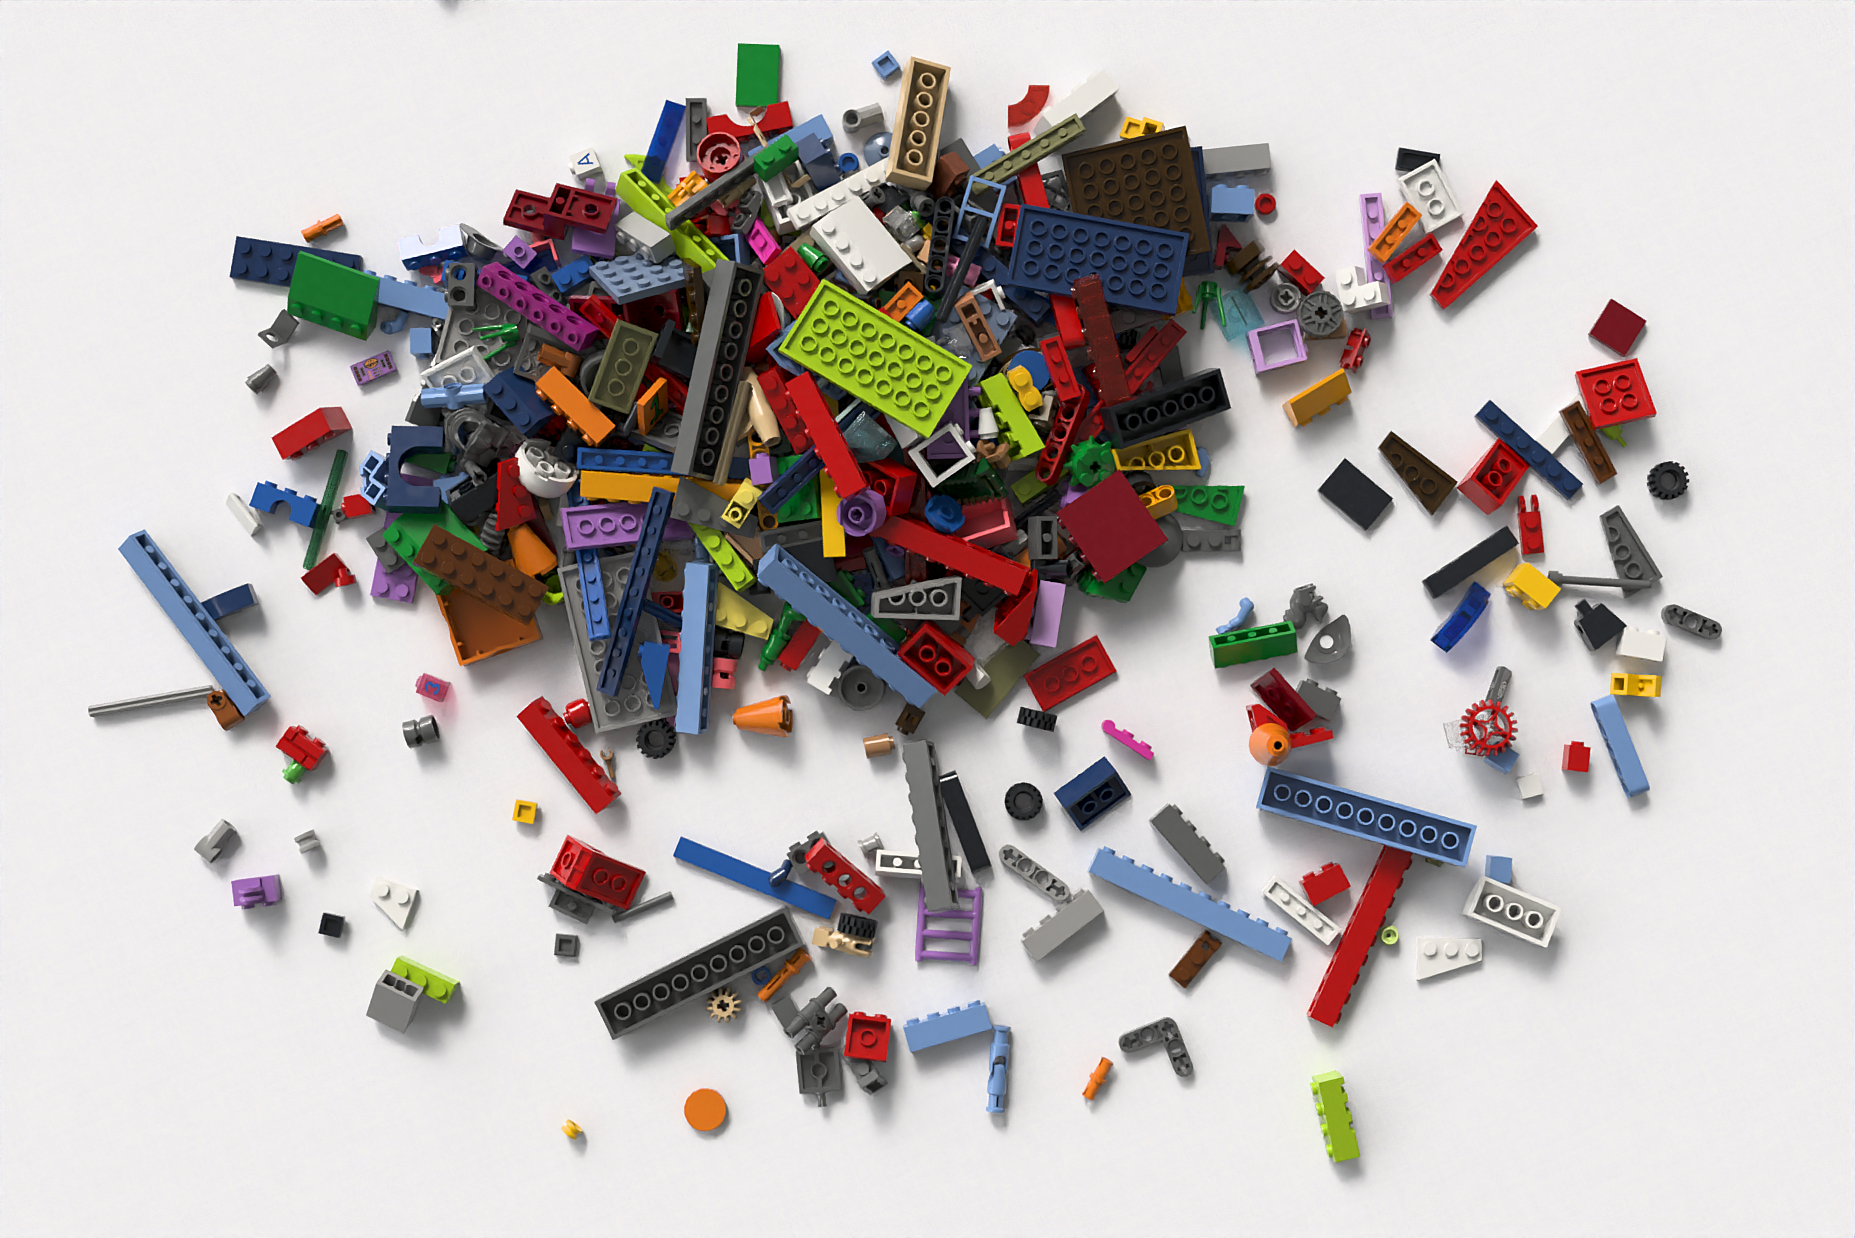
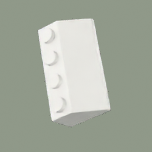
[1462,875,1562,948]

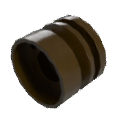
[1223,239,1280,294]

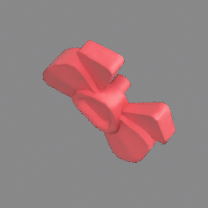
[419,265,444,285]

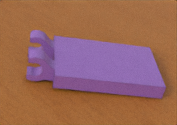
[571,178,620,259]

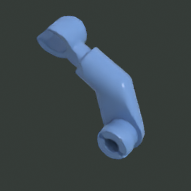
[1216,597,1254,634]

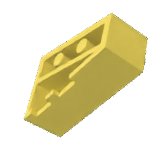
[715,582,774,640]

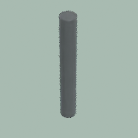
[612,891,674,923]

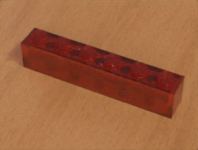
[1070,273,1131,406]

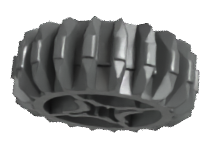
[480,507,509,558]

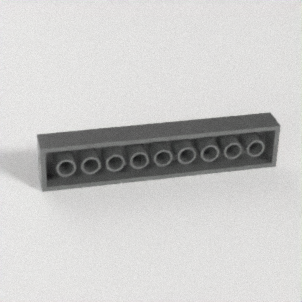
[671,259,765,481]
[594,905,806,1040]

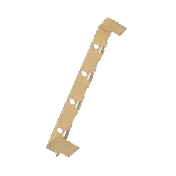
[748,106,811,190]

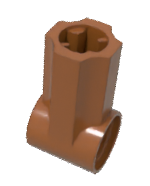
[537,343,583,378]

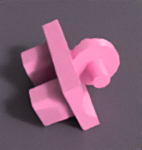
[940,254,982,288]

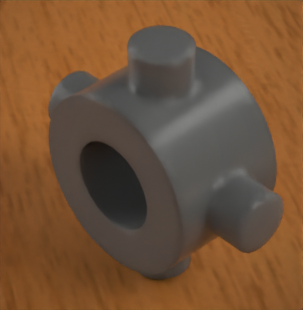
[331,506,349,524]

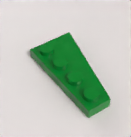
[1157,485,1245,527]

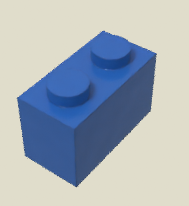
[551,255,595,297]

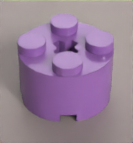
[837,490,886,536]

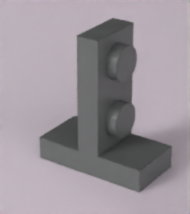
[839,1045,888,1095]

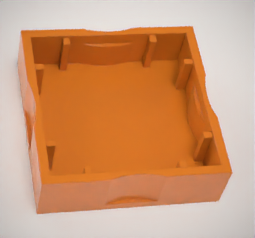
[435,558,544,667]

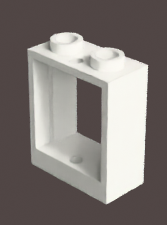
[908,421,976,487]

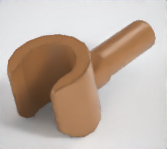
[600,748,615,778]

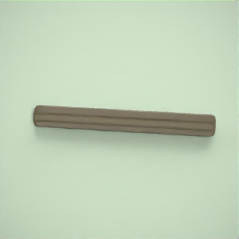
[713,381,752,486]

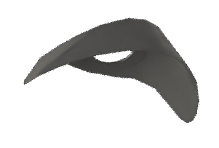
[1304,615,1351,663]

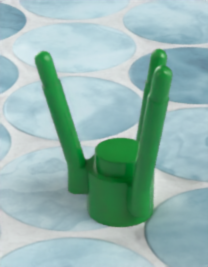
[1192,281,1226,330]
[472,323,520,361]

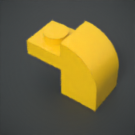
[1119,117,1165,140]
[1610,673,1662,697]

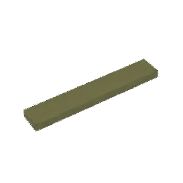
[967,113,1087,198]

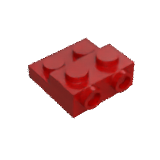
[844,1011,891,1062]

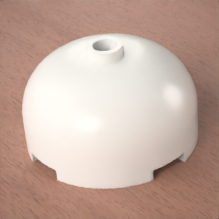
[515,438,579,498]

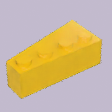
[1110,428,1201,471]

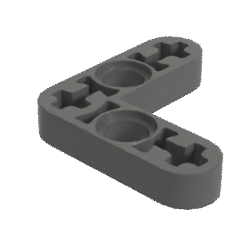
[1118,1017,1193,1077]

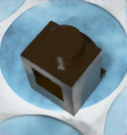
[894,270,926,295]

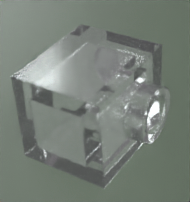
[882,205,920,243]

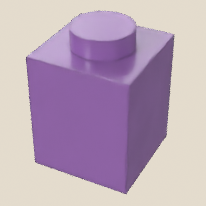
[749,453,779,485]

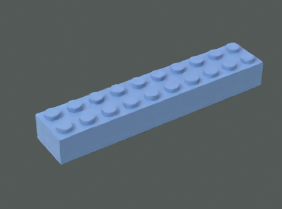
[757,543,936,708]
[1256,766,1477,868]

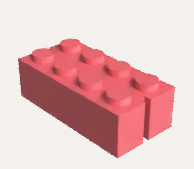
[924,497,1018,564]

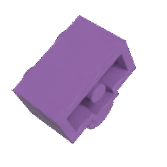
[231,874,282,909]

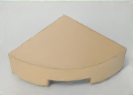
[538,496,553,521]

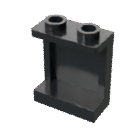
[649,319,697,382]

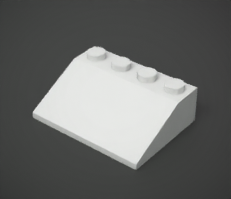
[809,196,912,295]

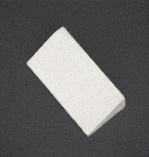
[226,493,263,536]

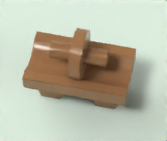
[972,439,1012,470]

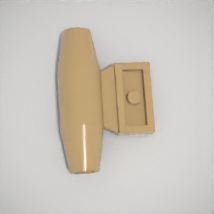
[737,366,781,447]

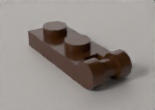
[1168,929,1222,988]

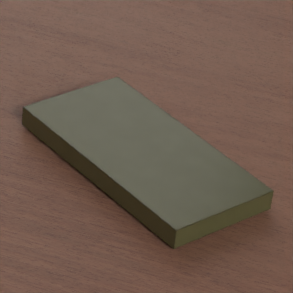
[588,319,659,415]
[954,638,1040,719]

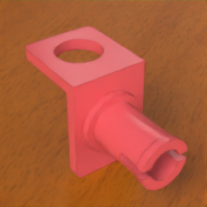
[529,232,562,268]

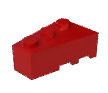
[271,407,353,461]

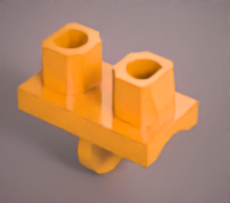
[667,170,708,207]

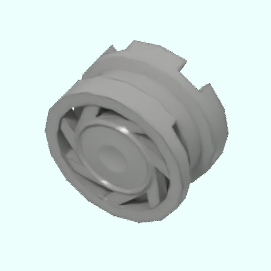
[1269,283,1301,314]

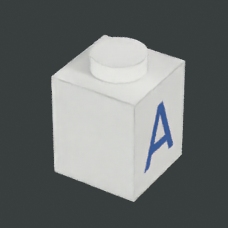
[568,147,603,180]

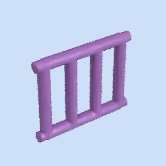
[915,883,982,965]

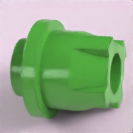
[282,760,307,784]

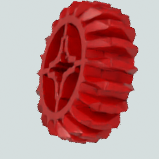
[1459,699,1518,757]

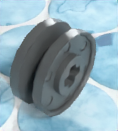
[1297,291,1343,338]

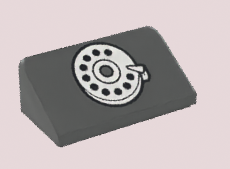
[1485,666,1512,705]

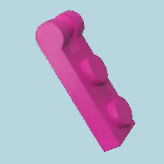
[744,216,782,266]
[1101,720,1154,760]

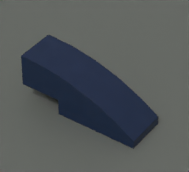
[201,583,259,621]

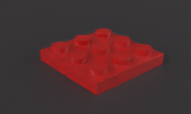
[1575,358,1657,430]

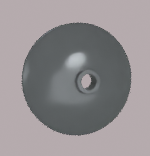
[1135,513,1183,568]

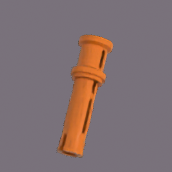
[757,947,813,1003]

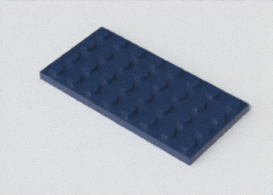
[1006,203,1189,317]

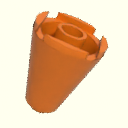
[507,522,558,579]
[733,695,793,738]
[1249,723,1292,766]

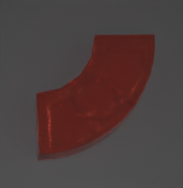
[1007,85,1050,128]

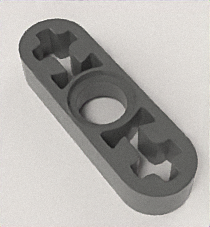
[1661,604,1722,640]

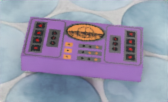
[350,350,398,386]

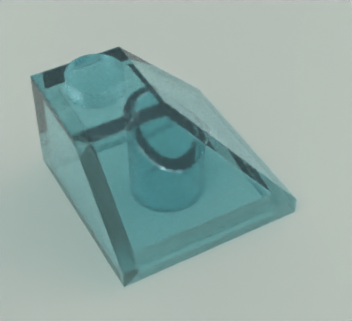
[843,411,898,464]

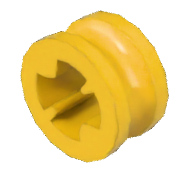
[561,1119,583,1140]

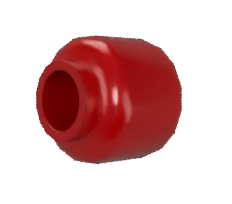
[563,698,593,729]

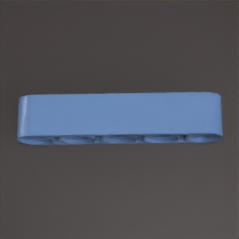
[1590,695,1650,798]

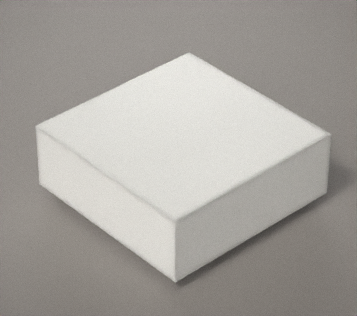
[1516,773,1543,799]

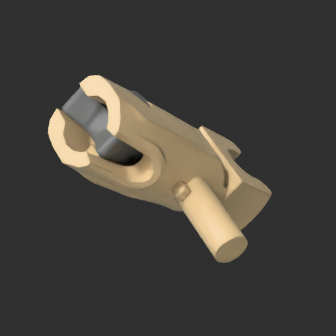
[812,926,875,958]

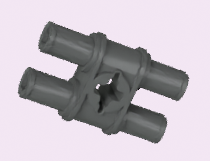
[783,987,848,1055]

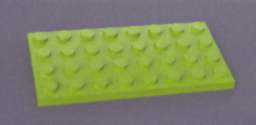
[778,279,972,439]

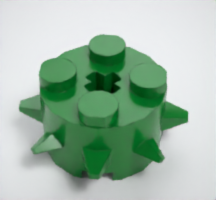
[1063,435,1115,491]

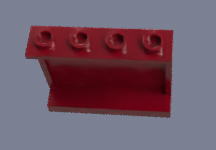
[1056,469,1169,584]

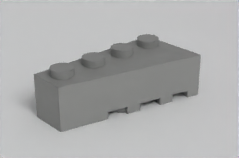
[871,575,962,620]

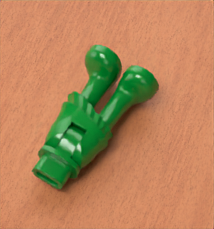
[758,601,807,671]

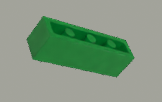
[1208,620,1298,669]

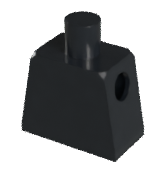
[1574,598,1627,651]

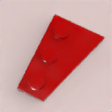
[495,457,536,531]

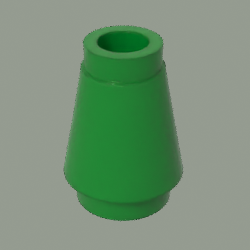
[797,242,829,273]

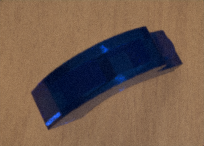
[1430,581,1491,653]

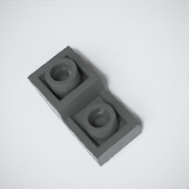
[730,191,762,235]

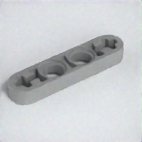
[999,844,1069,901]

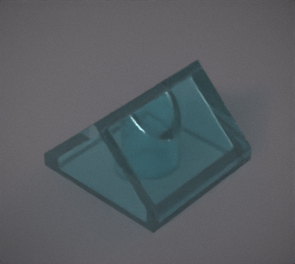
[1208,286,1265,342]

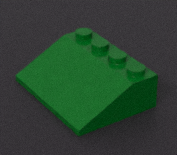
[287,251,380,341]
[382,499,489,595]

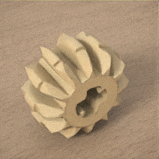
[706,987,742,1023]

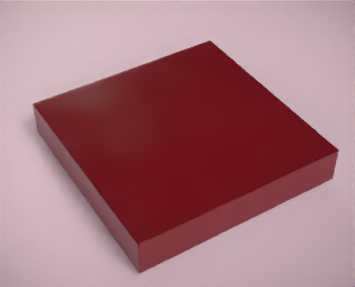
[1588,298,1647,357]

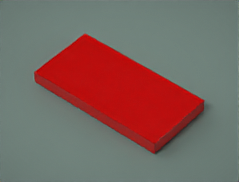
[1023,635,1117,712]

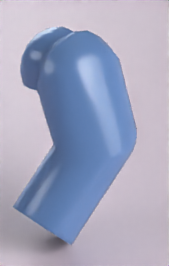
[380,310,409,335]
[1195,446,1210,478]

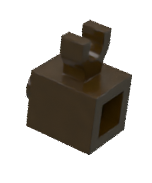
[895,702,926,736]

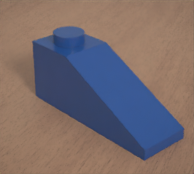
[638,640,670,709]

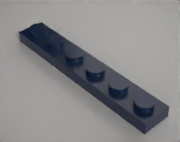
[1475,400,1583,500]

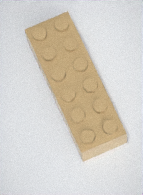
[885,56,951,191]

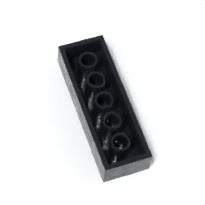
[1099,368,1231,449]

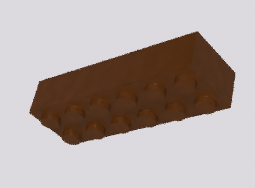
[412,524,549,626]

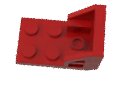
[1246,704,1334,749]
[549,835,646,910]

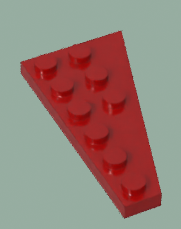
[1429,180,1538,310]

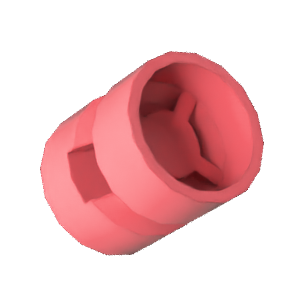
[711,657,738,689]

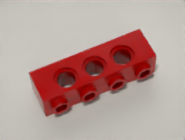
[805,838,886,915]

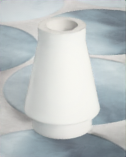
[978,407,999,439]

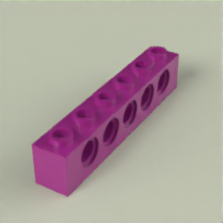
[476,262,599,352]

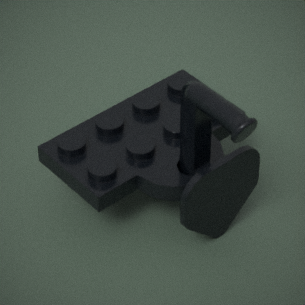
[552,401,641,467]

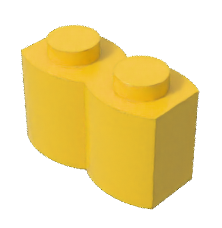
[1007,365,1042,412]

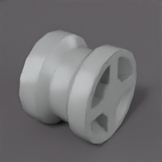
[294,829,321,854]

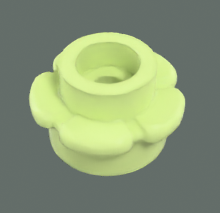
[1378,925,1399,946]

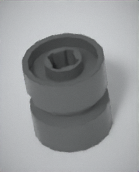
[402,715,440,749]

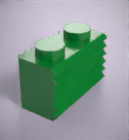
[754,134,799,183]

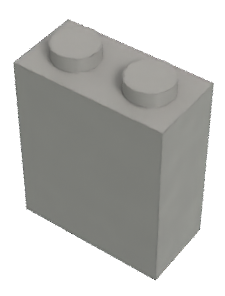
[366,969,424,1034]

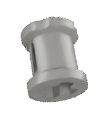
[858,832,884,858]

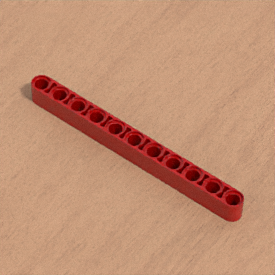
[1008,132,1085,351]

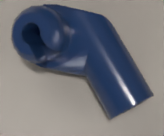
[768,859,793,888]

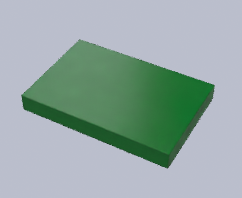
[735,43,780,108]

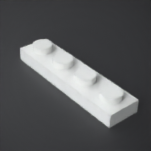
[1261,875,1341,945]

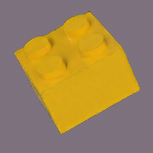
[1502,562,1561,611]

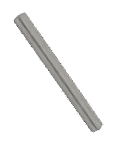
[88,685,214,717]

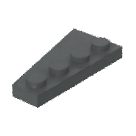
[1599,505,1663,598]

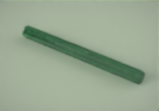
[303,449,348,570]

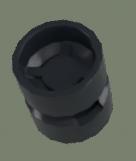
[713,628,745,660]

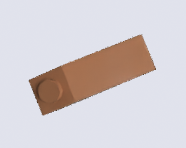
[954,291,1002,362]

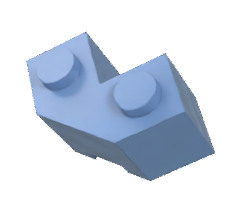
[359,450,389,512]

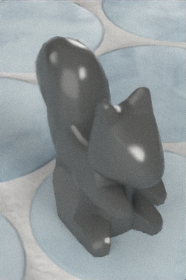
[1283,583,1328,630]

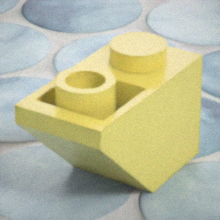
[721,478,764,529]

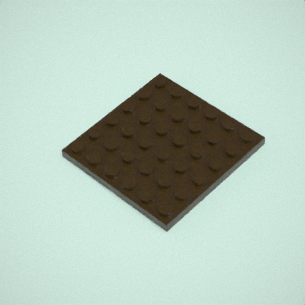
[1061,125,1211,257]

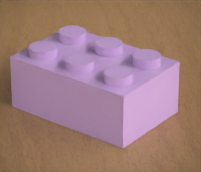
[1025,580,1066,648]

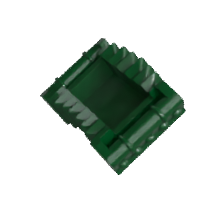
[933,457,1008,506]

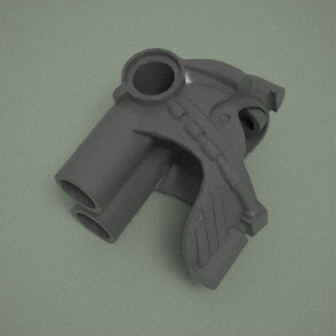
[441,405,511,468]

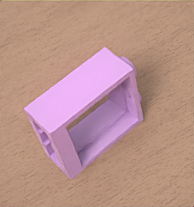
[1245,319,1309,375]

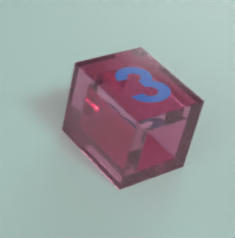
[415,673,451,702]

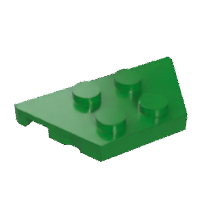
[1085,563,1147,603]

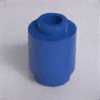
[905,300,937,332]

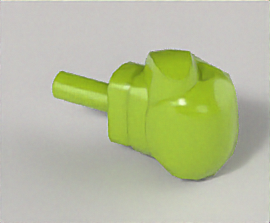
[1599,424,1627,447]

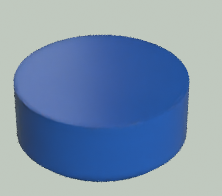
[838,153,859,174]

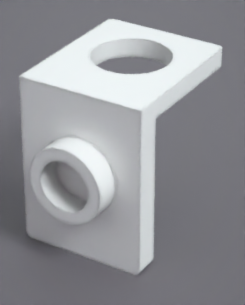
[970,279,1006,311]

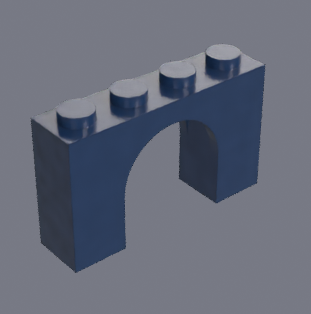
[383,426,446,514]

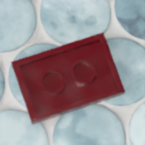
[1250,667,1317,732]

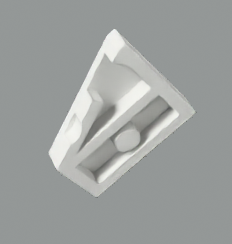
[370,876,418,929]

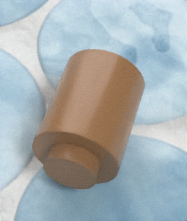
[863,733,895,759]

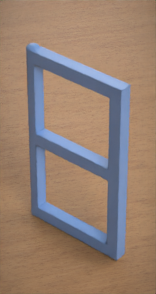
[952,175,1007,248]

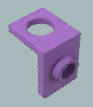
[502,235,537,269]

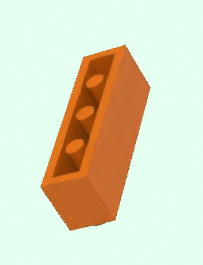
[535,366,616,448]

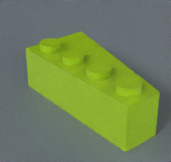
[974,373,1045,463]
[1310,1070,1360,1163]

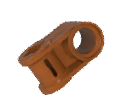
[207,690,245,731]

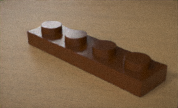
[1558,400,1618,484]

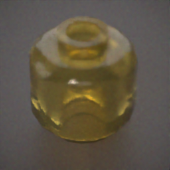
[652,550,679,582]

